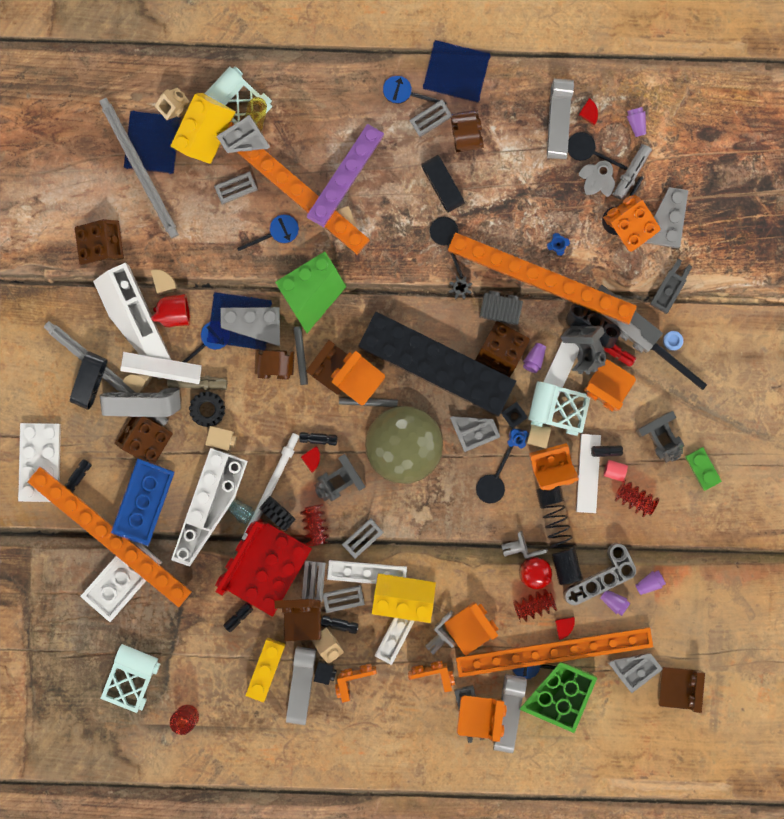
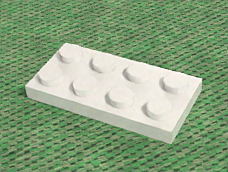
[18,423,61,502]
[80,540,163,622]

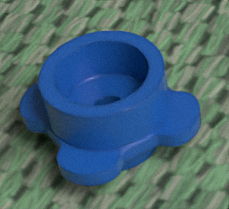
[547,233,570,256]
[507,429,529,449]

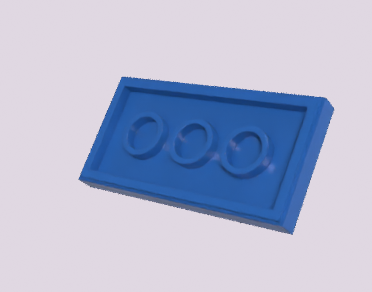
[111,459,175,546]

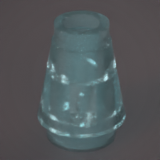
[228,499,254,524]

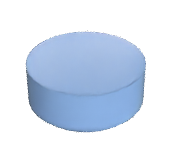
[663,331,683,351]

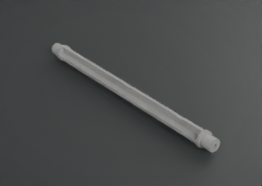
[99,98,179,239]
[44,321,169,427]

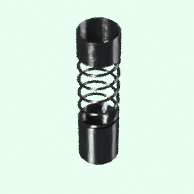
[535,486,583,585]

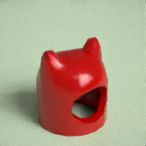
[151,294,190,328]
[519,557,552,589]

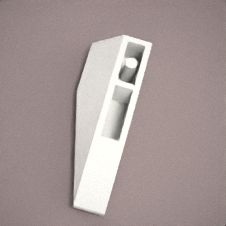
[93,263,171,379]
[171,448,248,567]

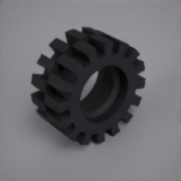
[189,391,226,427]
[259,496,296,531]

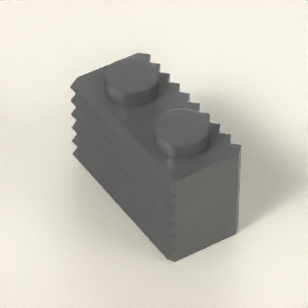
[479,291,523,325]

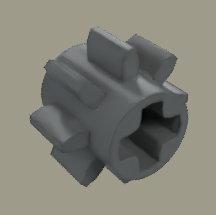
[449,276,472,300]

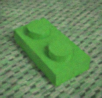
[685,447,722,491]

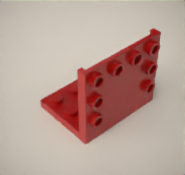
[215,519,312,617]

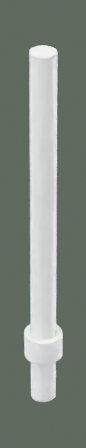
[242,433,299,540]

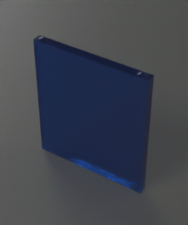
[423,40,491,103]
[124,111,181,174]
[207,292,272,351]

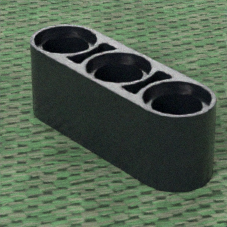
[421,155,465,213]
[566,303,621,348]
[70,351,107,410]

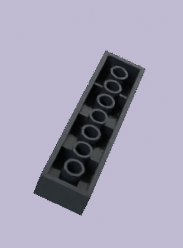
[358,311,516,417]

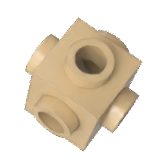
[155,88,190,120]

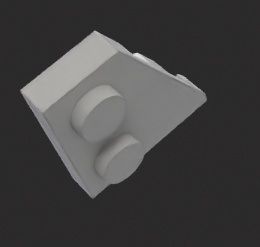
[217,115,270,153]
[450,416,500,452]
[608,653,663,693]

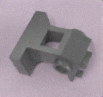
[561,326,606,374]
[636,411,684,463]
[314,454,366,502]

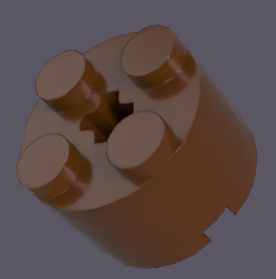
[451,110,484,153]
[254,350,295,380]

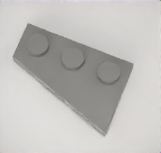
[645,187,688,249]
[221,307,280,347]

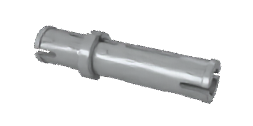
[612,144,652,200]

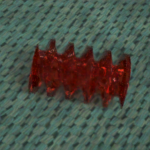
[614,479,659,518]
[300,504,330,546]
[513,589,557,624]
[170,705,199,735]

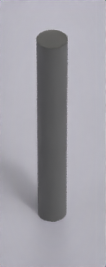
[294,326,308,385]
[339,397,398,407]

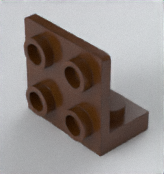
[75,219,124,265]
[475,321,530,377]
[306,340,348,395]
[114,416,173,465]
[275,599,321,641]
[658,667,705,713]

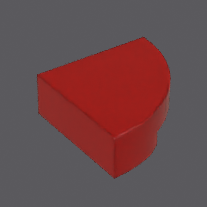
[578,98,598,126]
[301,446,320,473]
[555,616,575,640]

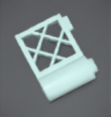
[204,66,272,124]
[528,381,590,436]
[100,644,161,713]

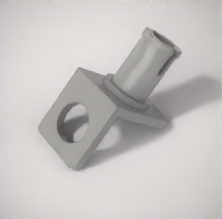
[502,531,548,558]
[425,611,456,654]

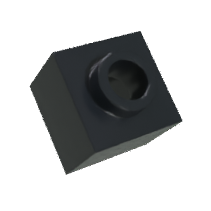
[501,401,528,429]
[314,660,337,685]

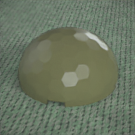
[365,406,443,484]

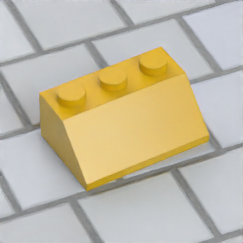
[171,93,236,164]
[372,573,436,623]

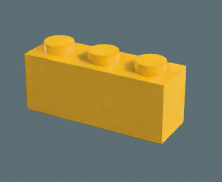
[245,638,286,703]

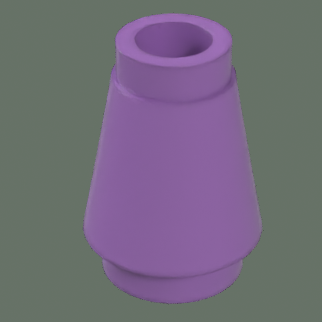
[626,107,647,137]
[523,343,546,373]
[635,570,666,595]
[600,590,630,616]

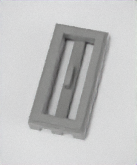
[409,100,451,137]
[214,171,258,205]
[342,518,384,559]
[302,561,326,602]
[323,585,365,613]

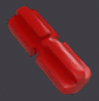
[604,344,636,367]

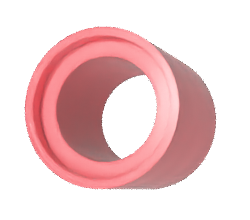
[603,460,628,482]

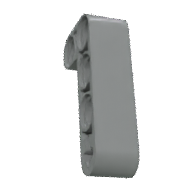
[547,78,574,159]
[99,388,181,417]
[563,543,636,605]
[286,646,317,725]
[493,674,527,753]

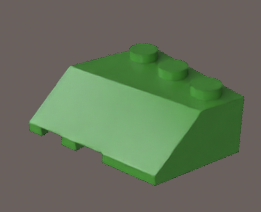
[275,252,346,334]
[519,662,597,733]

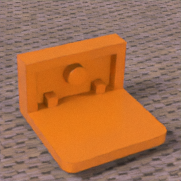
[603,194,660,252]
[331,351,385,405]
[583,359,636,412]
[529,443,579,490]
[444,601,499,655]
[408,661,455,692]
[335,664,377,703]
[457,695,507,742]

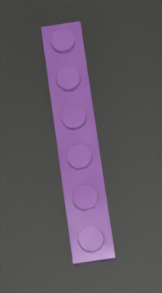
[307,124,384,227]

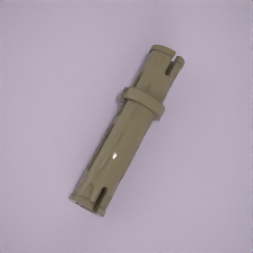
[167,375,228,391]

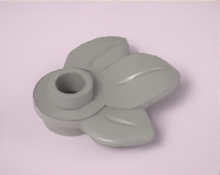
[579,161,615,197]

